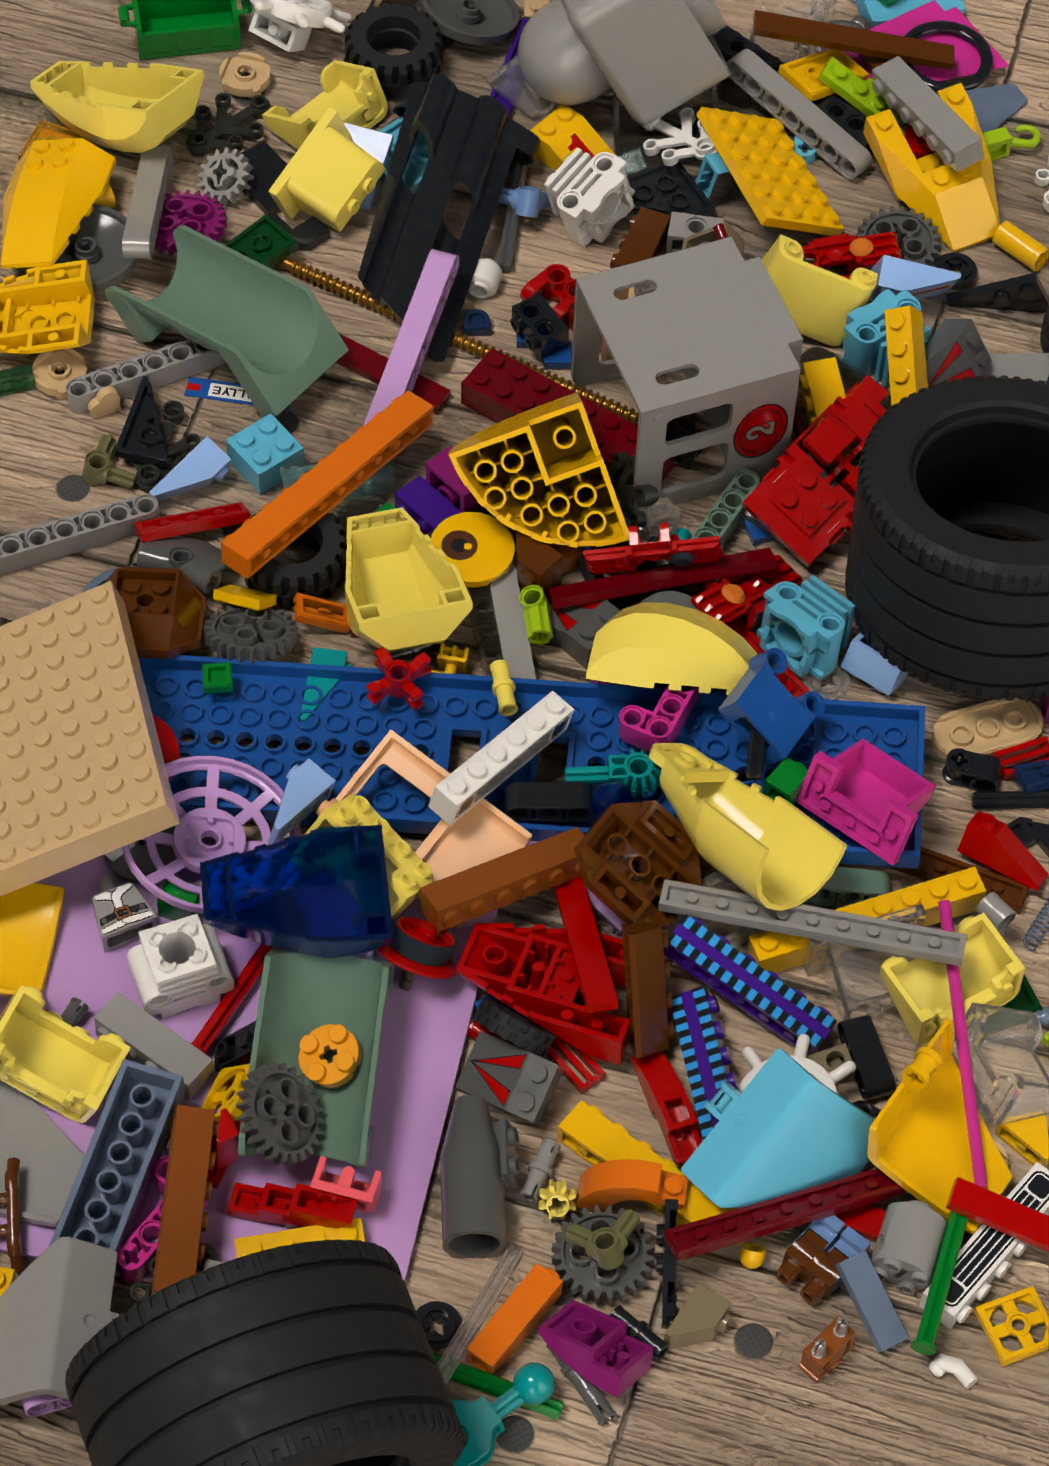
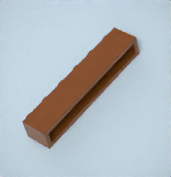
[419,827,584,932]
[151,1104,219,1295]

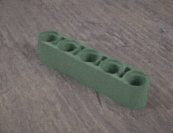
[691,470,759,548]
[802,866,891,907]

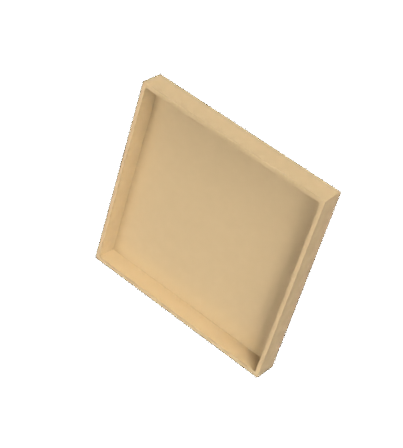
[0,581,180,896]

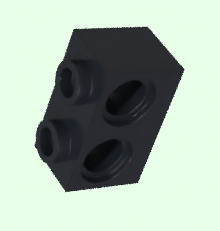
[510,293,569,359]

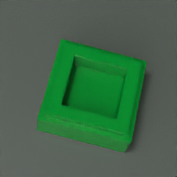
[202,662,233,694]

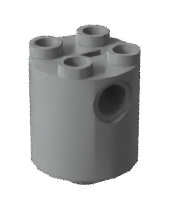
[871,1200,947,1295]

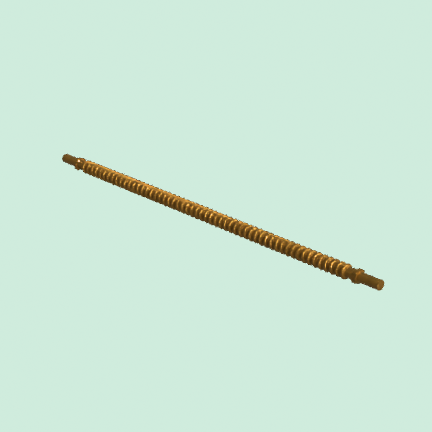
[275,257,708,454]

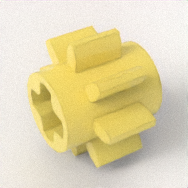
[539,1179,576,1220]

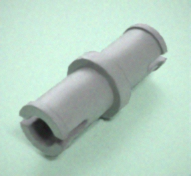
[519,1138,561,1203]

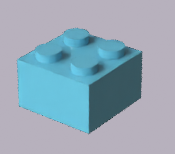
[226,413,305,495]

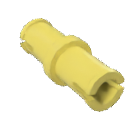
[490,660,518,716]

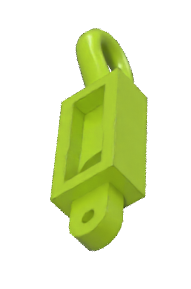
[983,124,1041,161]

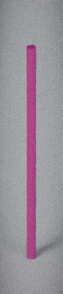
[938,900,988,1189]

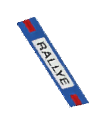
[184,376,291,411]

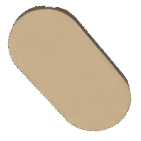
[931,698,1044,762]

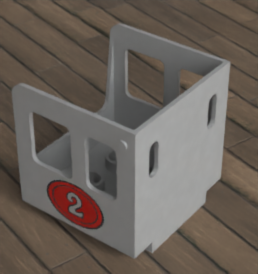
[571,237,803,513]

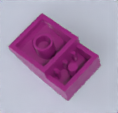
[538,1300,654,1398]

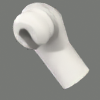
[929,1353,978,1389]

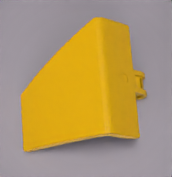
[0,883,65,998]
[867,1018,1013,1234]

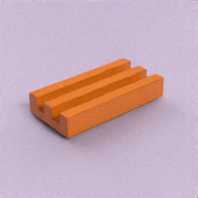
[293,593,351,634]

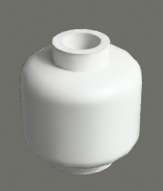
[468,258,503,299]

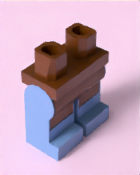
[776,1215,871,1305]

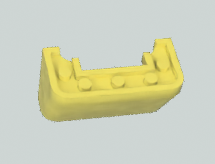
[262,60,388,150]
[762,235,878,347]
[880,912,1025,1047]

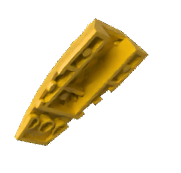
[1,138,116,269]
[0,259,95,354]

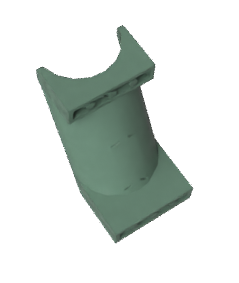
[104,225,349,417]
[238,946,395,1168]

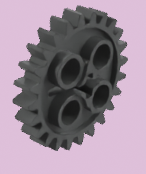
[856,206,942,267]
[204,606,298,664]
[236,1062,325,1166]
[551,1205,655,1305]

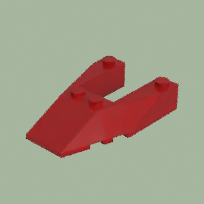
[455,923,631,1065]

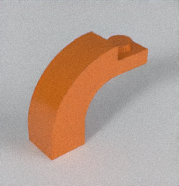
[576,1159,688,1212]

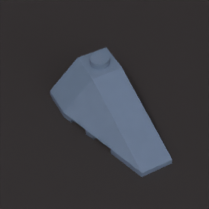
[965,83,1028,133]

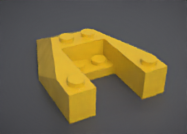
[863,83,1000,252]

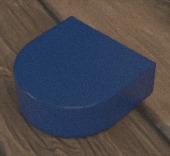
[463,309,491,336]

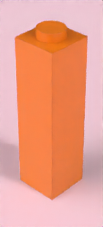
[466,1263,563,1375]

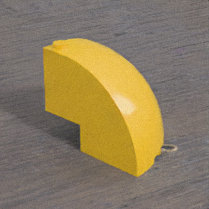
[449,392,629,548]

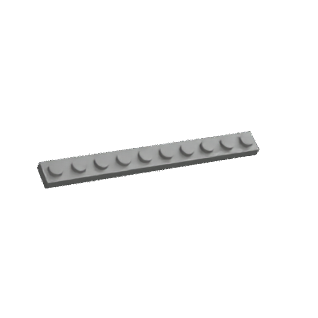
[658,879,967,966]

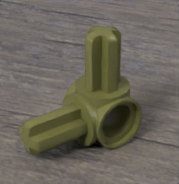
[82,434,136,489]
[565,1209,640,1270]

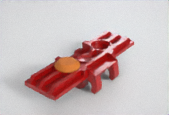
[802,232,902,279]
[690,555,804,629]

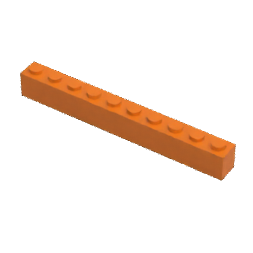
[221,390,434,579]

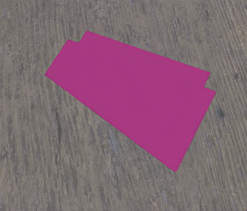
[819,0,1009,103]

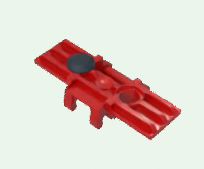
[583,522,724,575]

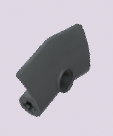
[137,535,228,595]

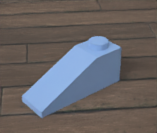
[148,436,231,501]
[268,759,336,847]

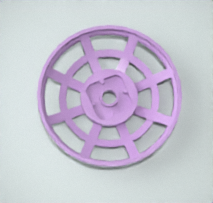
[121,756,301,914]

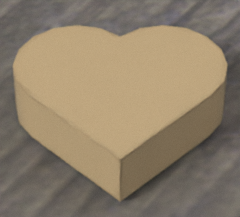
[87,386,121,418]

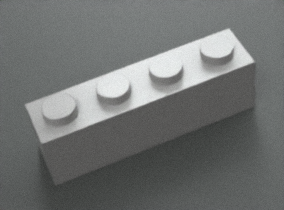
[94,992,214,1100]

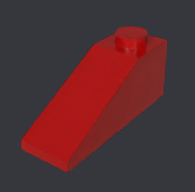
[957,811,1048,891]

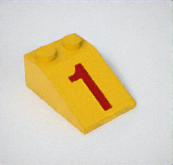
[530,104,617,171]

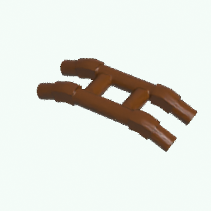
[0,1157,24,1272]

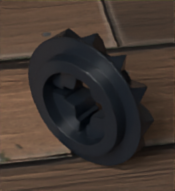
[935,252,977,288]
[416,1301,462,1352]

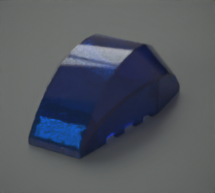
[199,825,393,958]

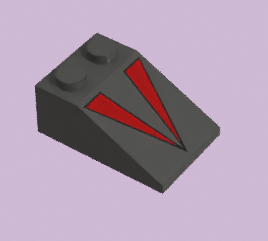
[925,319,992,388]
[548,584,620,669]
[455,1031,565,1125]

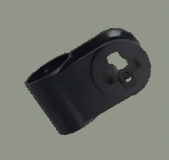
[942,748,1001,792]

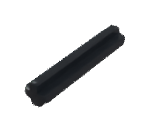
[971,790,1049,809]

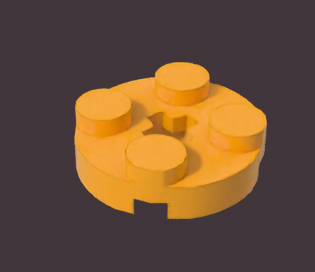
[298,1024,362,1088]

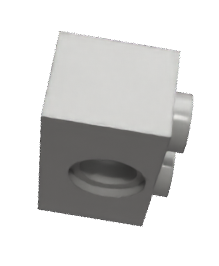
[666,212,724,253]

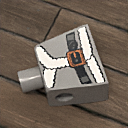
[92,876,158,952]

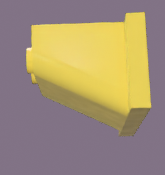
[268,107,386,232]

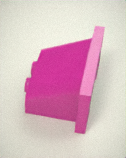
[795,738,936,866]

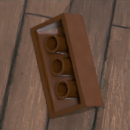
[621,921,674,1058]

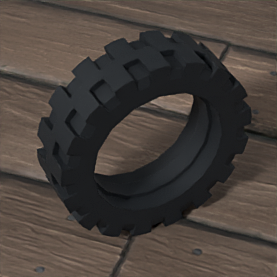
[473,997,556,1057]

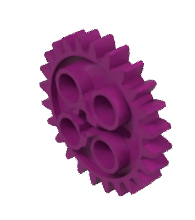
[154,189,228,257]

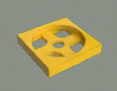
[201,1064,250,1122]
[974,1286,1049,1367]

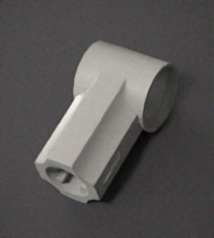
[976,892,1016,937]

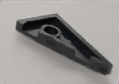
[946,272,1049,313]
[115,376,168,468]
[656,1199,678,1329]

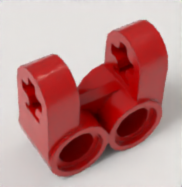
[520,264,576,326]

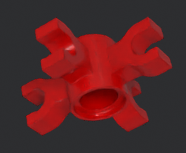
[366,647,431,711]

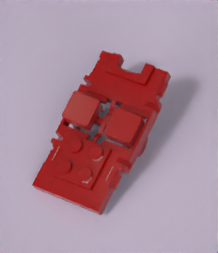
[741,375,889,568]

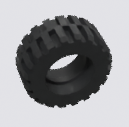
[345,2,442,100]
[245,509,347,609]

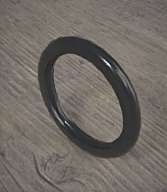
[904,20,993,94]

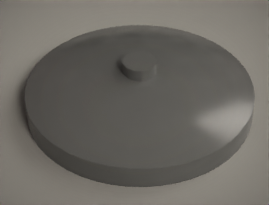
[419,0,520,45]
[55,204,138,292]

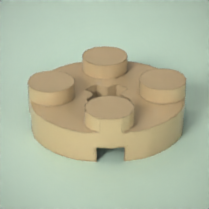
[219,52,271,99]
[32,348,88,400]

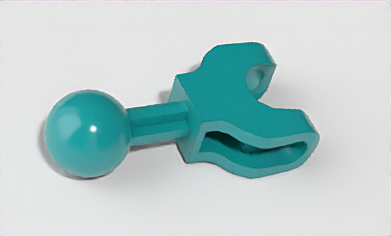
[452,1362,555,1466]

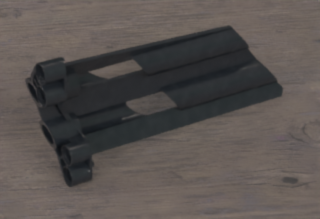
[358,74,540,362]

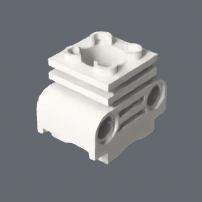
[544,148,635,248]
[127,913,234,1019]

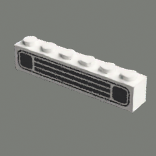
[428,691,574,825]
[919,1162,1049,1329]

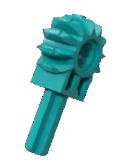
[565,748,662,799]

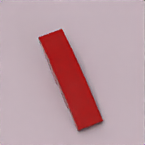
[227,1182,358,1227]

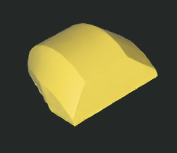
[30,61,204,153]
[345,507,473,653]
[586,602,758,695]

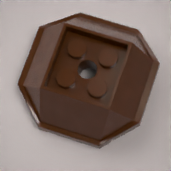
[103,566,207,659]
[574,800,701,930]

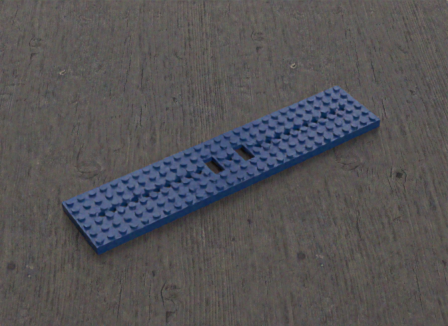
[138,655,925,869]

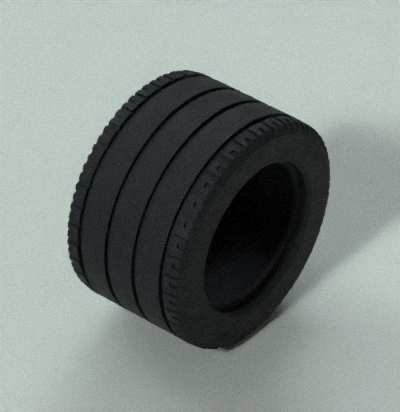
[845,375,1049,701]
[65,1239,465,1466]

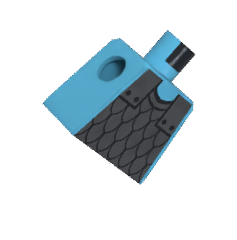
[696,153,742,205]

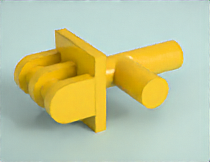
[431,643,470,674]

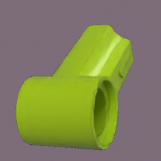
[519,585,554,645]

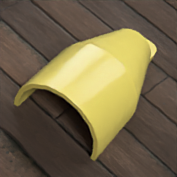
[649,743,847,911]

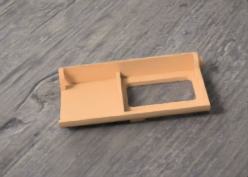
[316,730,532,929]

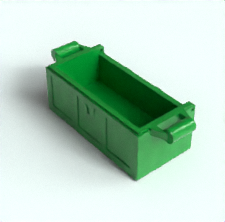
[118,0,253,60]

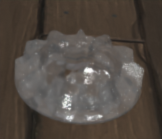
[803,664,850,700]

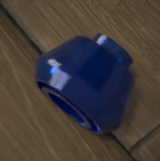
[592,781,631,815]

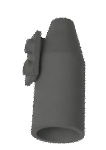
[440,1095,520,1258]

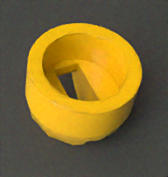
[740,1243,767,1269]

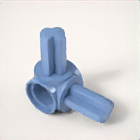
[498,186,550,217]

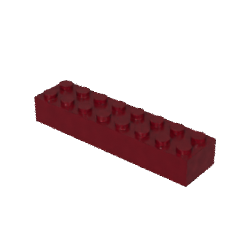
[461,348,675,486]

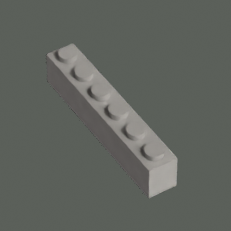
[872,56,984,172]

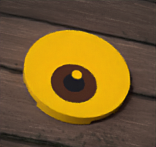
[431,512,515,588]

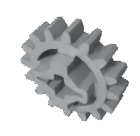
[197,147,254,206]

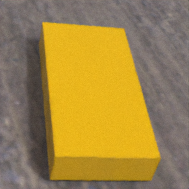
[213,584,277,611]

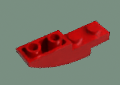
[630,1051,702,1167]

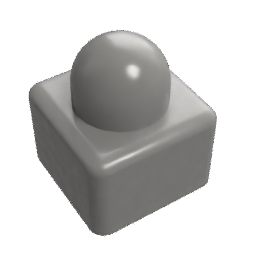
[518,0,731,125]

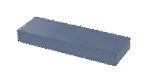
[835,1250,908,1353]

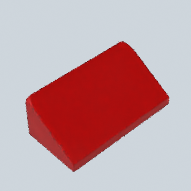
[216,1108,239,1169]

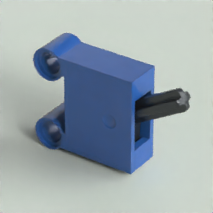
[718,648,825,781]

